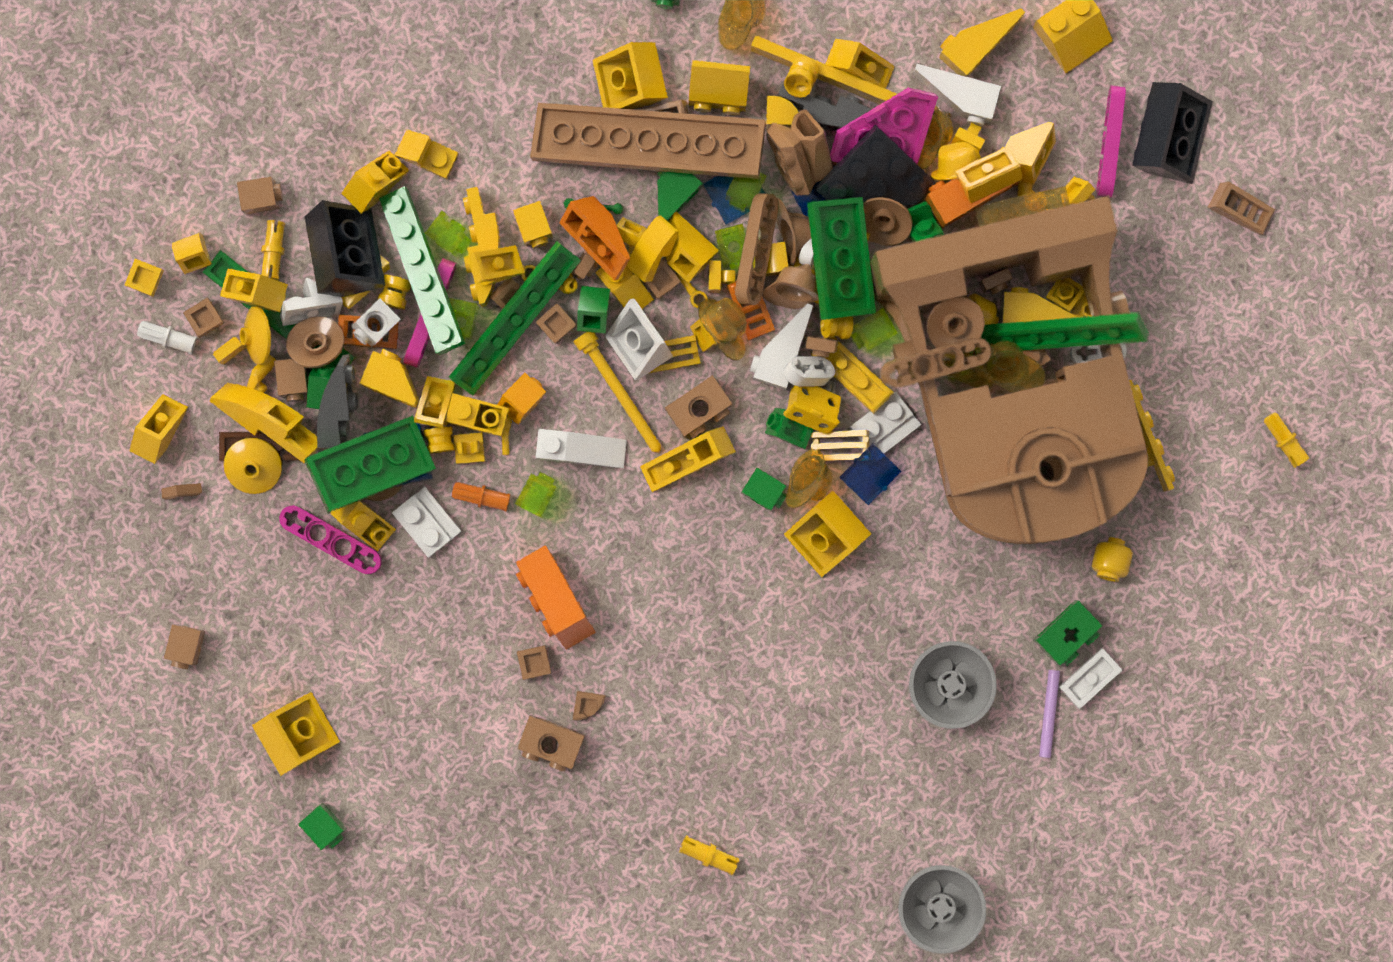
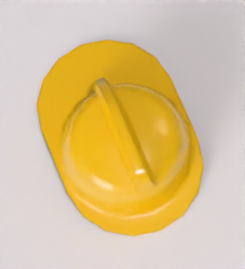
[931,142,981,180]

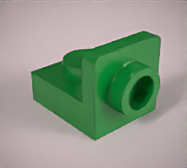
[907,201,944,242]
[765,407,813,449]

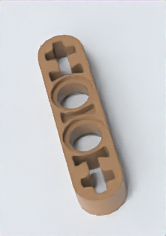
[735,193,779,305]
[880,338,991,388]

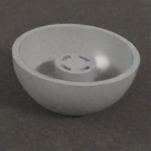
[909,641,997,729]
[898,865,986,954]

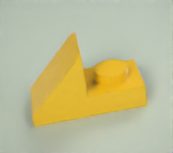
[395,130,459,180]
[467,245,525,286]
[595,267,654,309]
[414,376,455,428]

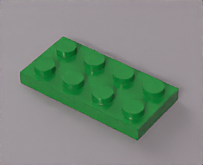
[807,197,876,320]
[304,415,436,514]

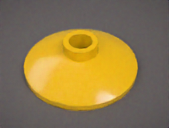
[240,306,271,364]
[224,438,282,494]

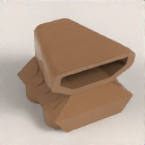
[766,110,833,196]

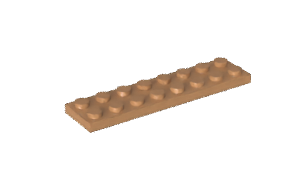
[530,102,766,179]

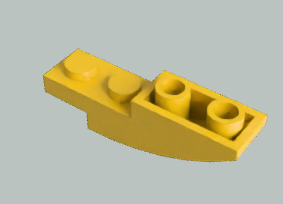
[463,187,500,307]
[209,383,320,463]

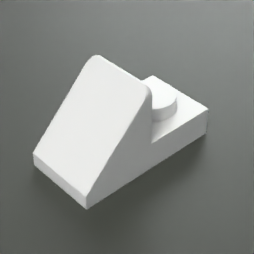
[280,278,343,326]

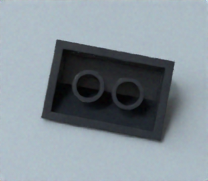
[1132,82,1213,184]
[304,200,385,297]

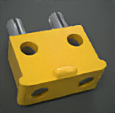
[783,381,841,434]

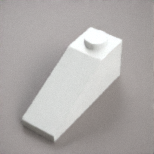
[913,64,1001,127]
[749,304,813,390]
[536,429,627,468]

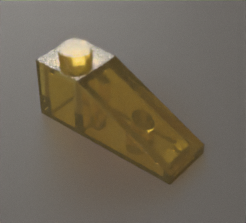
[975,186,1070,227]

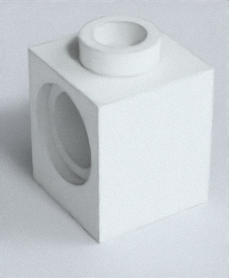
[351,299,400,347]

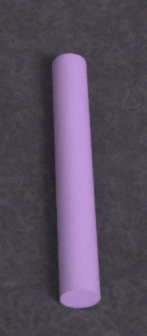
[1039,670,1060,758]

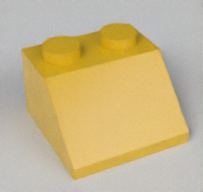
[1033,0,1113,74]
[592,42,668,109]
[689,60,750,115]
[360,349,420,409]
[783,491,871,577]
[252,692,340,776]

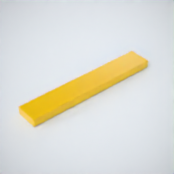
[751,36,897,104]

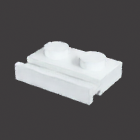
[849,392,921,460]
[392,486,462,558]

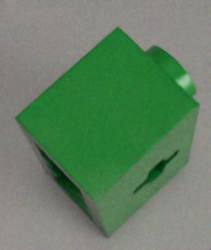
[1033,600,1102,666]

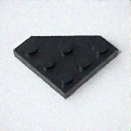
[814,124,936,205]

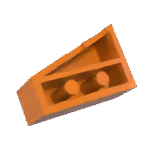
[515,545,596,650]

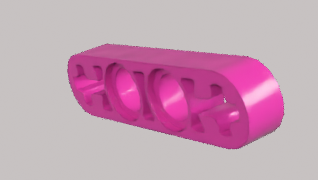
[1096,85,1126,198]
[404,258,457,368]
[279,505,382,575]

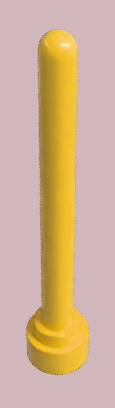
[573,332,661,452]

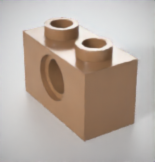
[665,375,732,439]
[517,715,585,772]

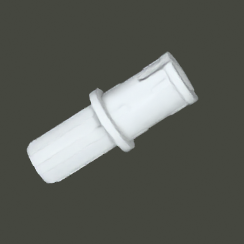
[137,321,197,354]

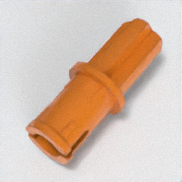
[452,482,511,512]

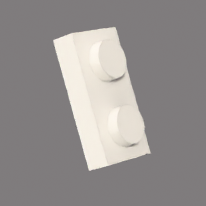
[1059,648,1122,709]

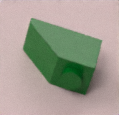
[657,171,702,221]

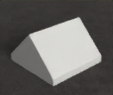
[605,299,673,380]

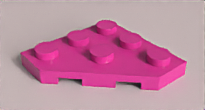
[830,87,938,163]

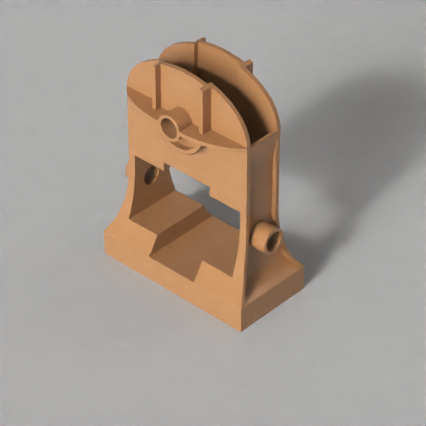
[870,196,1148,544]

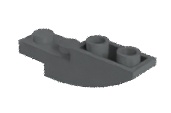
[778,84,877,131]
[317,355,358,448]

